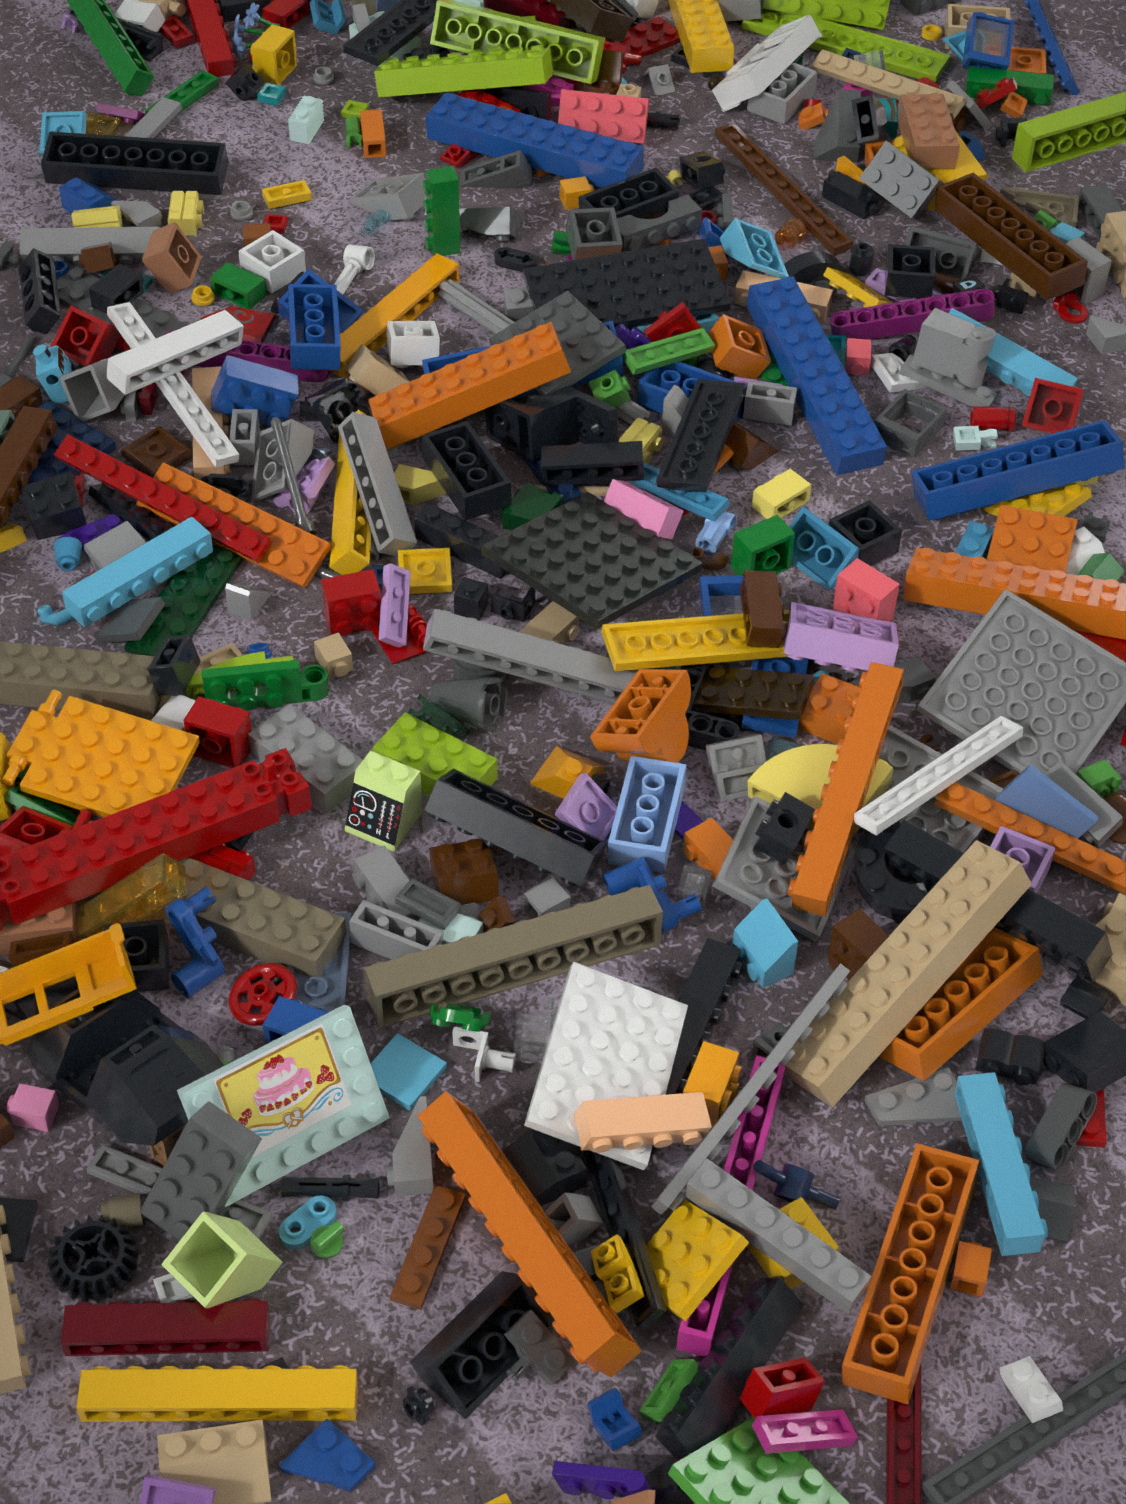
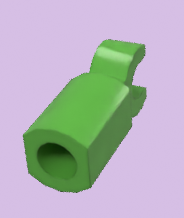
[346,116,363,148]

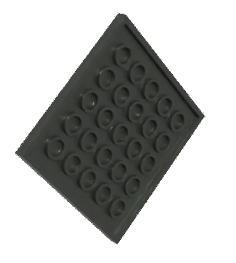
[481,492,703,630]

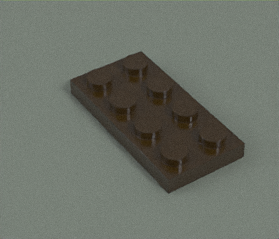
[693,666,814,720]

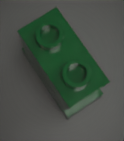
[500,481,563,531]

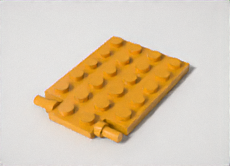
[2,690,200,817]

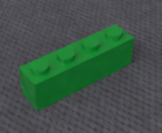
[965,66,1054,106]
[423,166,460,256]

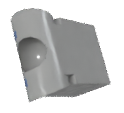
[912,308,996,388]

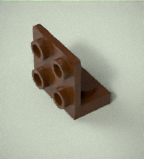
[574,50,623,95]

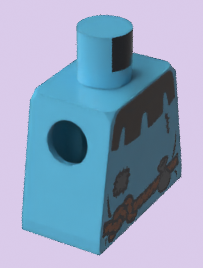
[33,344,76,404]

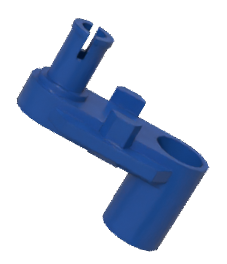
[602,857,702,933]
[165,886,225,999]

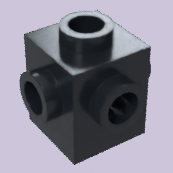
[225,62,264,101]

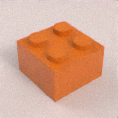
[707,314,771,380]
[798,673,862,744]

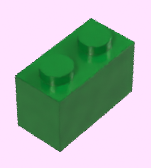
[210,262,266,309]

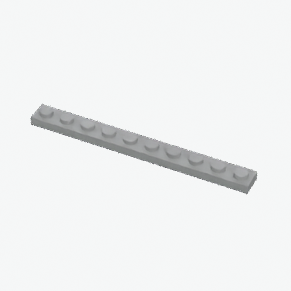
[651,963,850,1215]

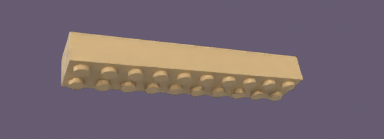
[785,840,1032,1108]

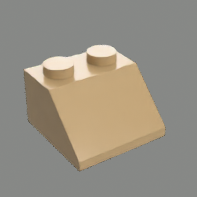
[345,344,410,395]

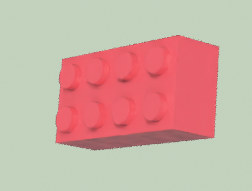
[558,89,650,144]

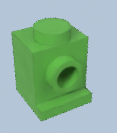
[1077,759,1122,798]

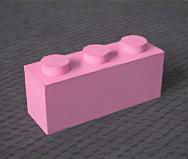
[604,479,683,539]

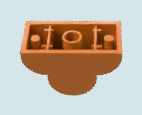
[590,669,691,763]

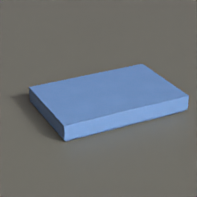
[995,764,1098,839]

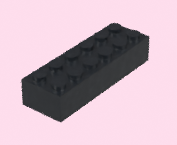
[425,768,607,886]

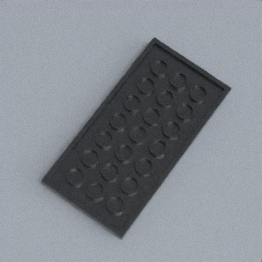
[523,238,730,328]

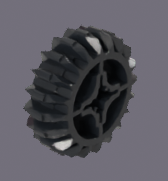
[48,1215,139,1303]

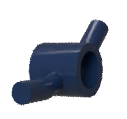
[753,1160,840,1210]

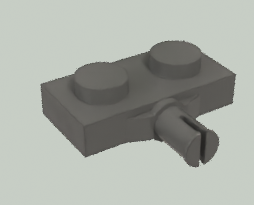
[504,1310,576,1385]

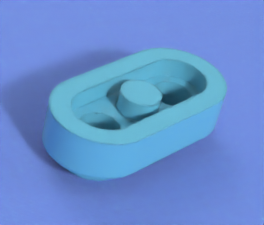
[279,1196,337,1249]

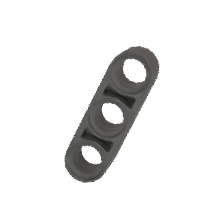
[1026,1083,1097,1171]

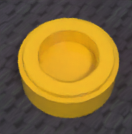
[921,24,942,41]

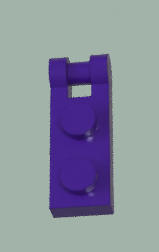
[552,1461,652,1500]

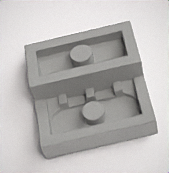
[706,734,766,802]

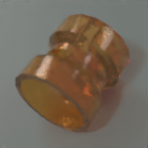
[775,218,806,249]

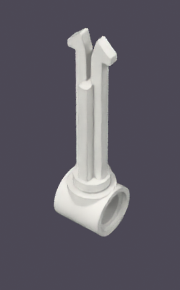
[334,244,375,294]

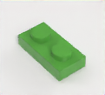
[638,1359,699,1422]

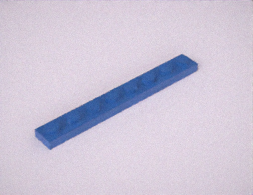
[1024,0,1080,95]

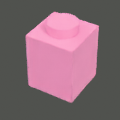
[7,1083,60,1132]

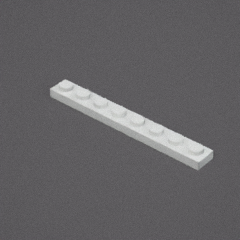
[854,716,1023,835]

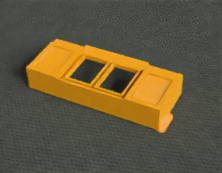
[0,923,137,1046]

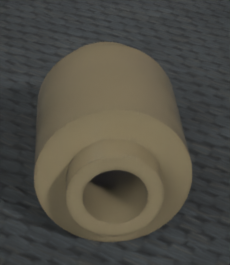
[101,1193,147,1228]

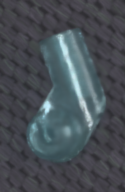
[363,209,388,236]

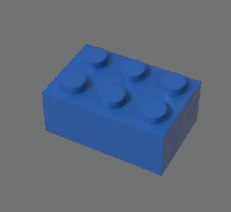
[211,355,298,427]

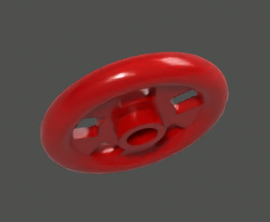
[228,963,297,1026]

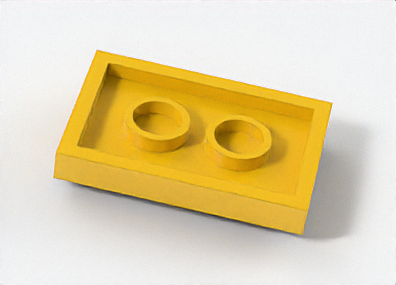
[823,267,893,307]

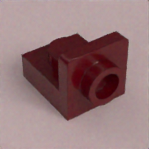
[136,382,158,415]

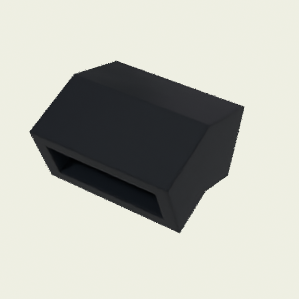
[1060,978,1110,1019]

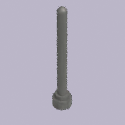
[271,417,316,534]

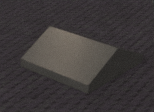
[1029,1177,1075,1243]

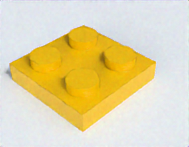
[398,548,452,594]

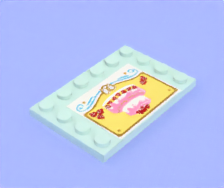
[177,1004,390,1207]

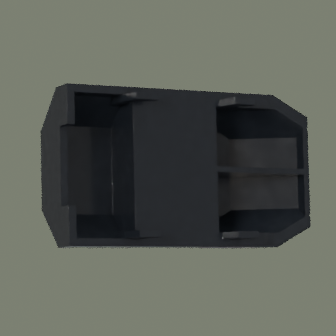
[27,988,225,1146]

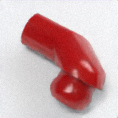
[622,53,641,74]

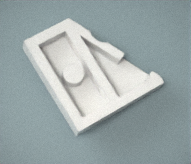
[870,353,927,392]

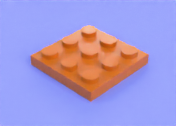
[987,505,1078,573]

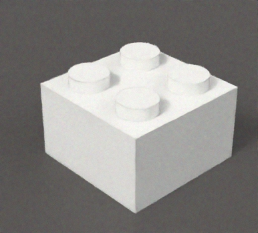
[238,230,306,293]
[387,321,440,368]

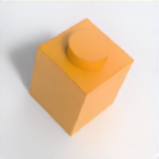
[559,176,594,210]

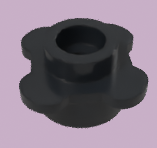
[403,1386,434,1426]

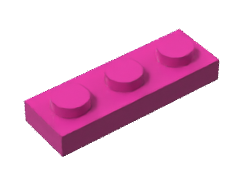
[752,1409,858,1454]

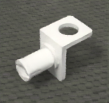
[453,1027,516,1082]

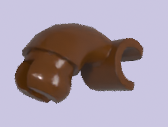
[691,547,729,570]

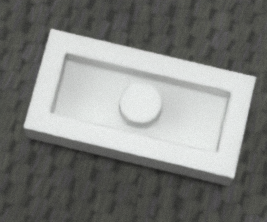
[1000,1356,1063,1423]

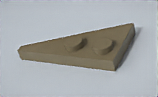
[1000,186,1079,228]

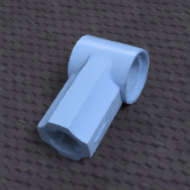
[695,511,737,554]

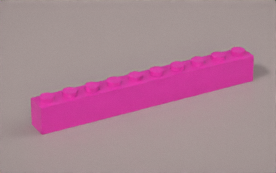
[676,1055,786,1357]

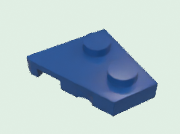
[279,1419,376,1492]

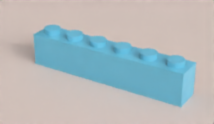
[949,308,1078,396]
[62,517,213,627]
[954,1072,1048,1256]

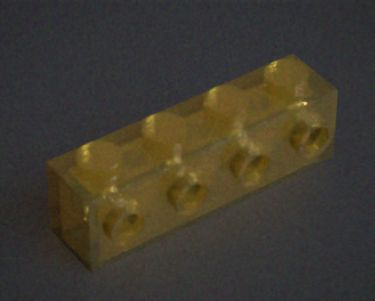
[78,853,185,939]

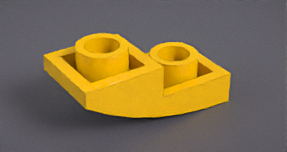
[591,1234,644,1313]

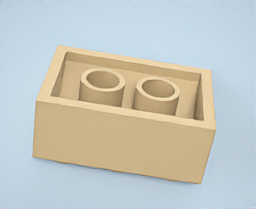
[157,1419,272,1504]

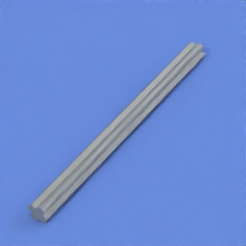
[438,279,654,425]

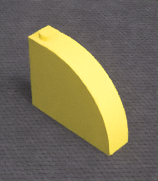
[747,744,893,836]

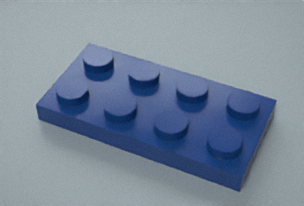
[741,657,808,738]

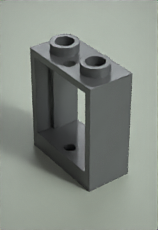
[874,389,947,457]

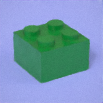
[731,515,795,575]

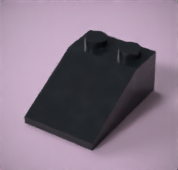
[502,1129,587,1206]

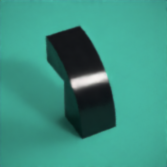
[784,251,848,284]

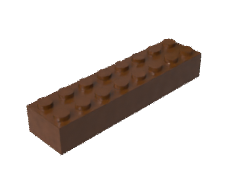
[935,173,1088,300]

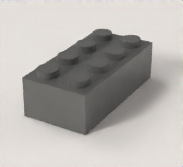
[140,1101,262,1241]

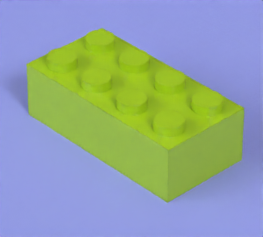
[373,712,498,796]

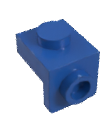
[587,1388,642,1451]

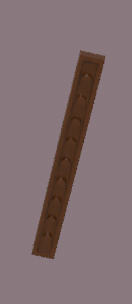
[715,123,853,256]

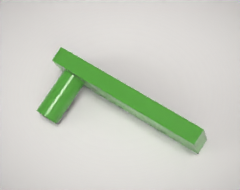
[622,328,715,375]

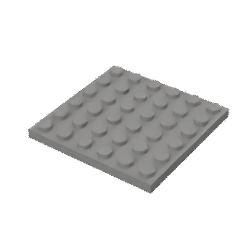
[916,589,1126,774]

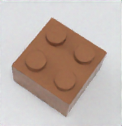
[142,222,202,293]

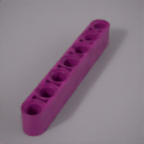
[830,289,995,342]
[163,330,329,382]

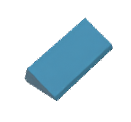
[789,506,860,591]

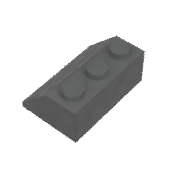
[905,226,979,279]

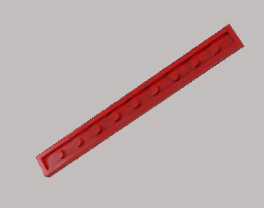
[54,434,272,564]

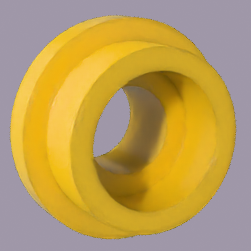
[191,285,215,306]

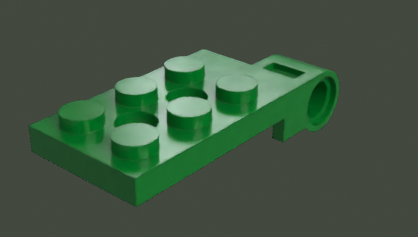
[202,660,329,711]

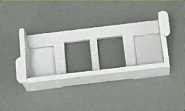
[712,14,823,112]

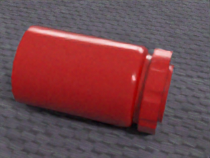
[970,406,1016,432]

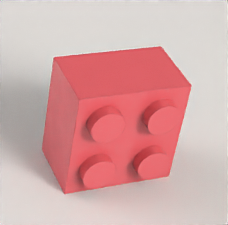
[833,558,900,622]

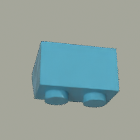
[731,898,798,988]

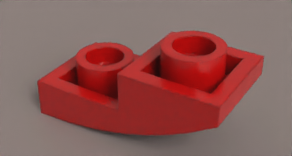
[440,143,480,168]

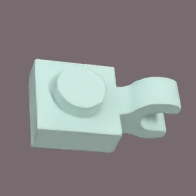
[953,426,998,451]

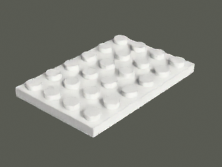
[524,962,688,1170]

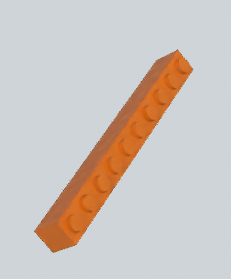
[788,662,904,917]

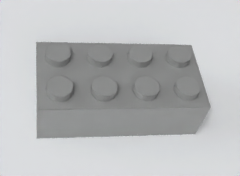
[248,704,363,814]

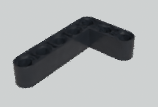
[680,663,739,751]

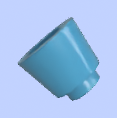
[53,537,83,571]

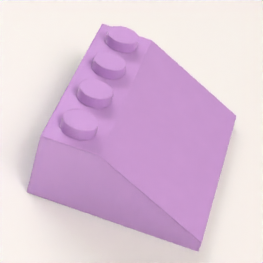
[784,602,899,671]

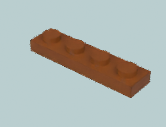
[390,1185,466,1310]

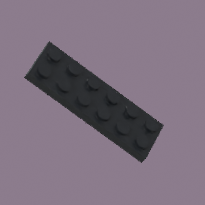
[343,0,437,66]
[656,379,746,493]

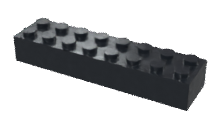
[41,131,229,195]
[884,820,1113,983]

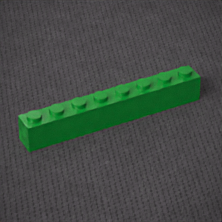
[67,0,154,96]

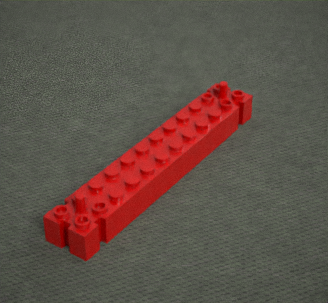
[0,748,312,931]

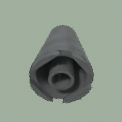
[428,677,507,732]

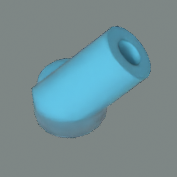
[37,605,75,626]

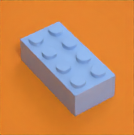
[608,756,686,874]

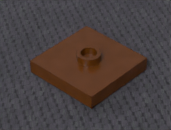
[121,426,192,478]

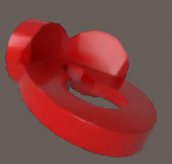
[1053,291,1088,324]

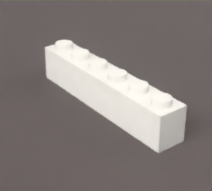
[107,310,244,395]

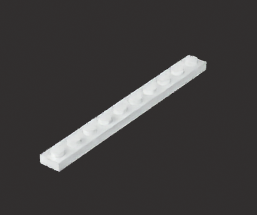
[107,302,239,467]

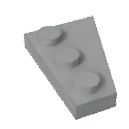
[865,1067,962,1126]

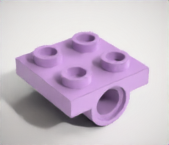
[273,457,335,514]

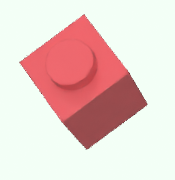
[845,338,871,376]

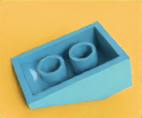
[720,218,789,279]

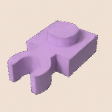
[61,7,83,34]

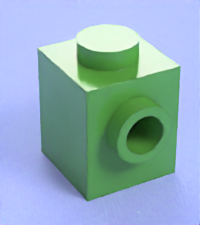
[589,369,631,407]

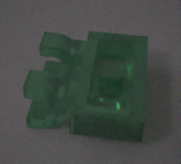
[408,694,471,739]

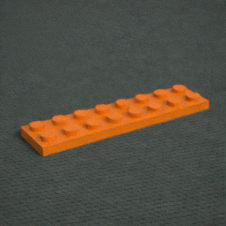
[136,462,332,588]

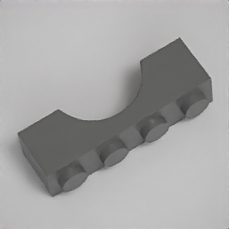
[617,195,702,252]

